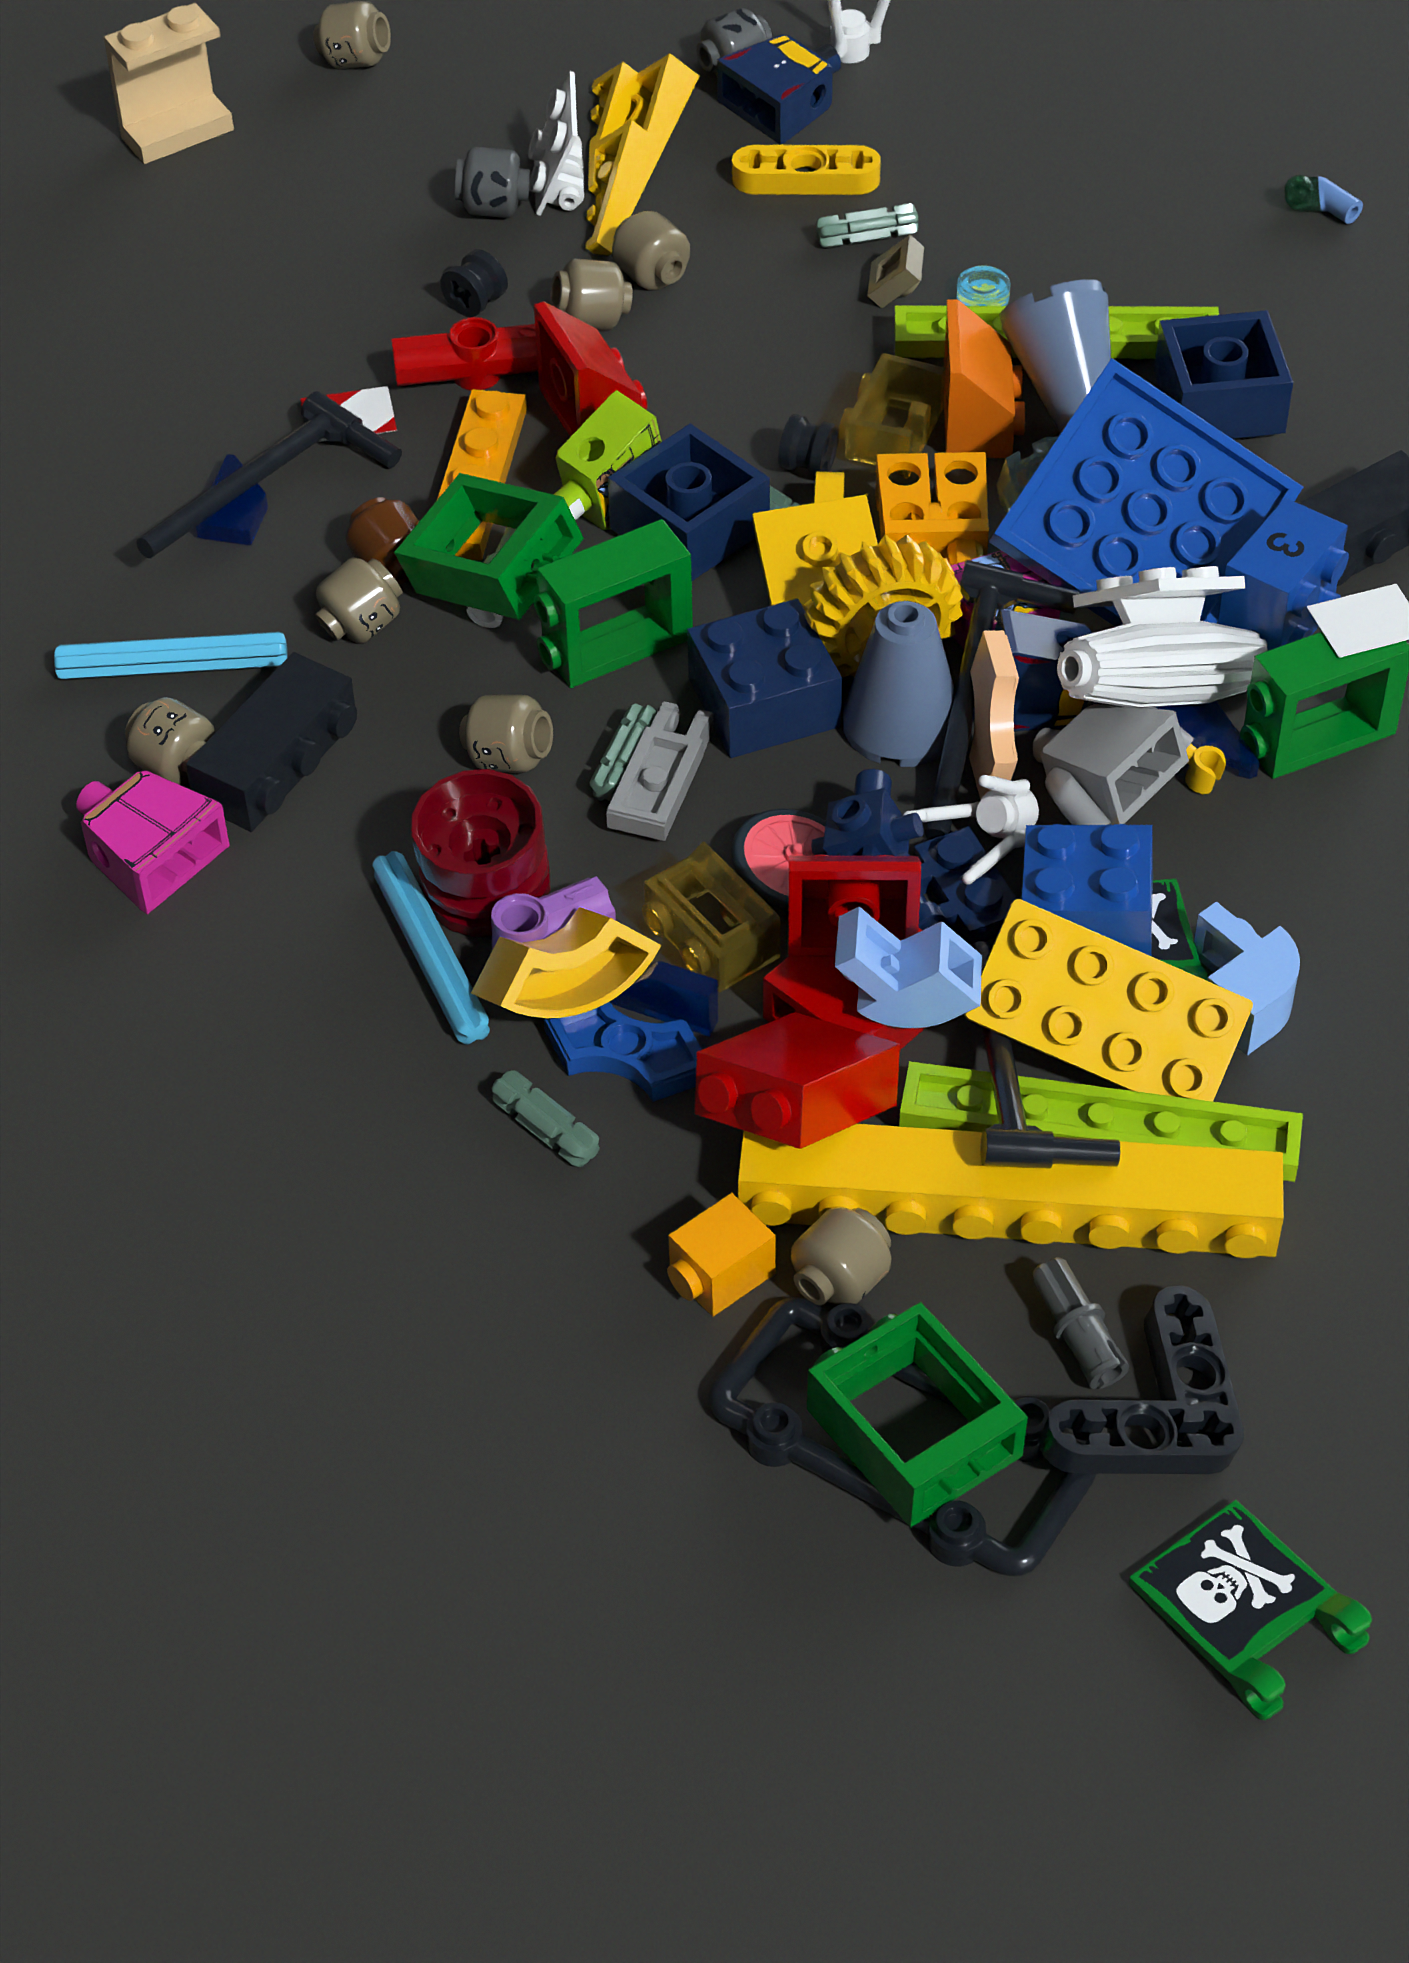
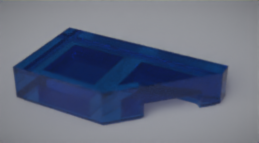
[196,454,268,546]
[1156,701,1259,779]
[609,961,719,1037]

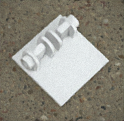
[528,71,584,216]

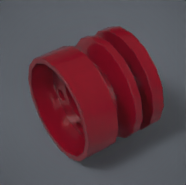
[412,769,551,937]

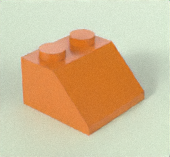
[943,300,1025,458]

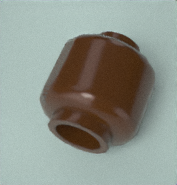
[345,497,419,584]

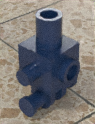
[811,769,923,856]

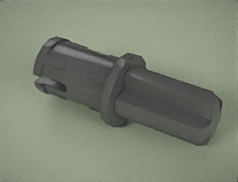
[1033,1257,1130,1389]

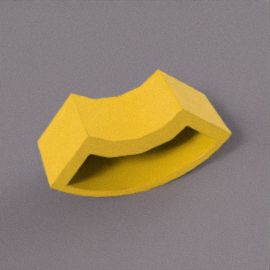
[471,907,661,1018]

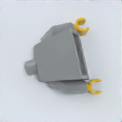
[1033,704,1226,825]

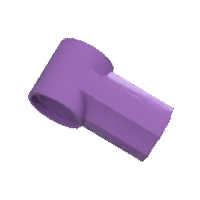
[491,876,616,950]

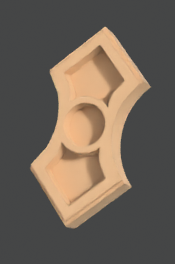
[969,631,1019,800]

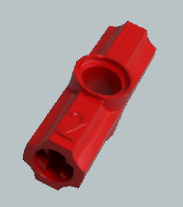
[392,317,538,391]

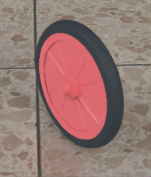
[731,809,826,912]

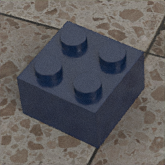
[1154,310,1293,438]
[608,423,770,581]
[687,598,842,758]

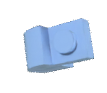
[1194,902,1300,1056]
[835,907,982,1028]

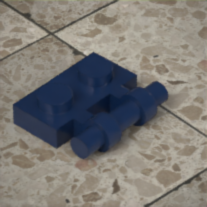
[913,827,1017,945]

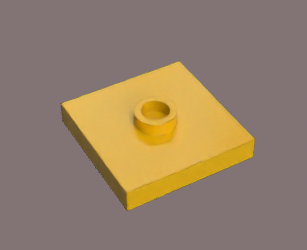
[752,495,878,610]

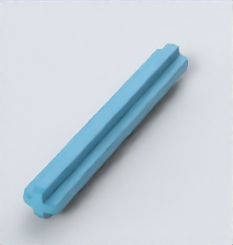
[54,632,288,680]
[372,851,490,1045]

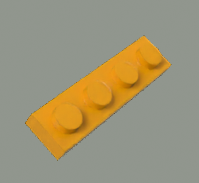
[437,389,527,561]

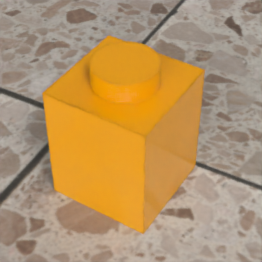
[667,1193,776,1317]

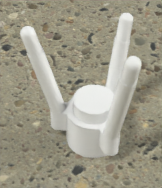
[828,0,890,63]
[903,775,1039,885]

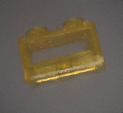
[839,353,945,479]
[642,841,780,993]

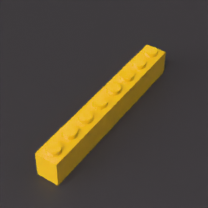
[738,1124,1284,1258]

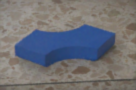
[543,1002,702,1102]

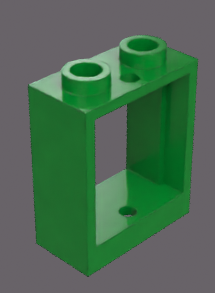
[394,473,584,620]
[534,519,693,688]
[1240,632,1409,779]
[806,1302,1028,1528]

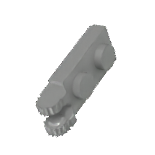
[606,701,714,841]

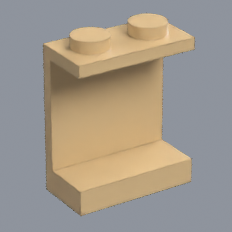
[104,3,234,164]

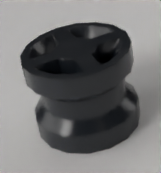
[440,249,508,317]
[778,414,839,476]

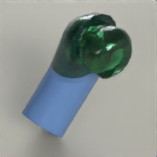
[1284,175,1363,224]

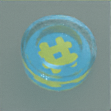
[957,265,1010,306]

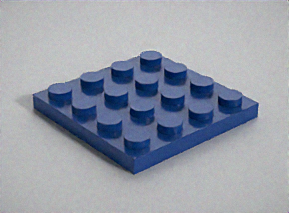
[988,358,1303,627]

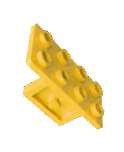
[964,899,1253,1101]

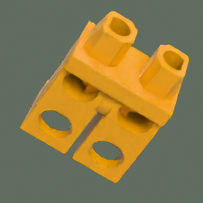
[875,452,989,565]

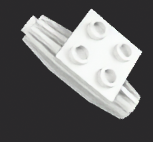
[1057,566,1268,708]

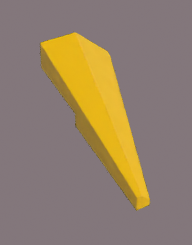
[586,53,699,256]

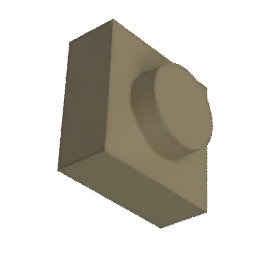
[867,235,924,308]

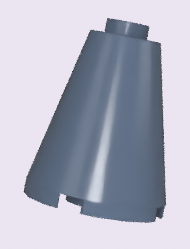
[999,280,1111,434]
[842,601,955,767]

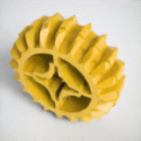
[803,534,963,678]

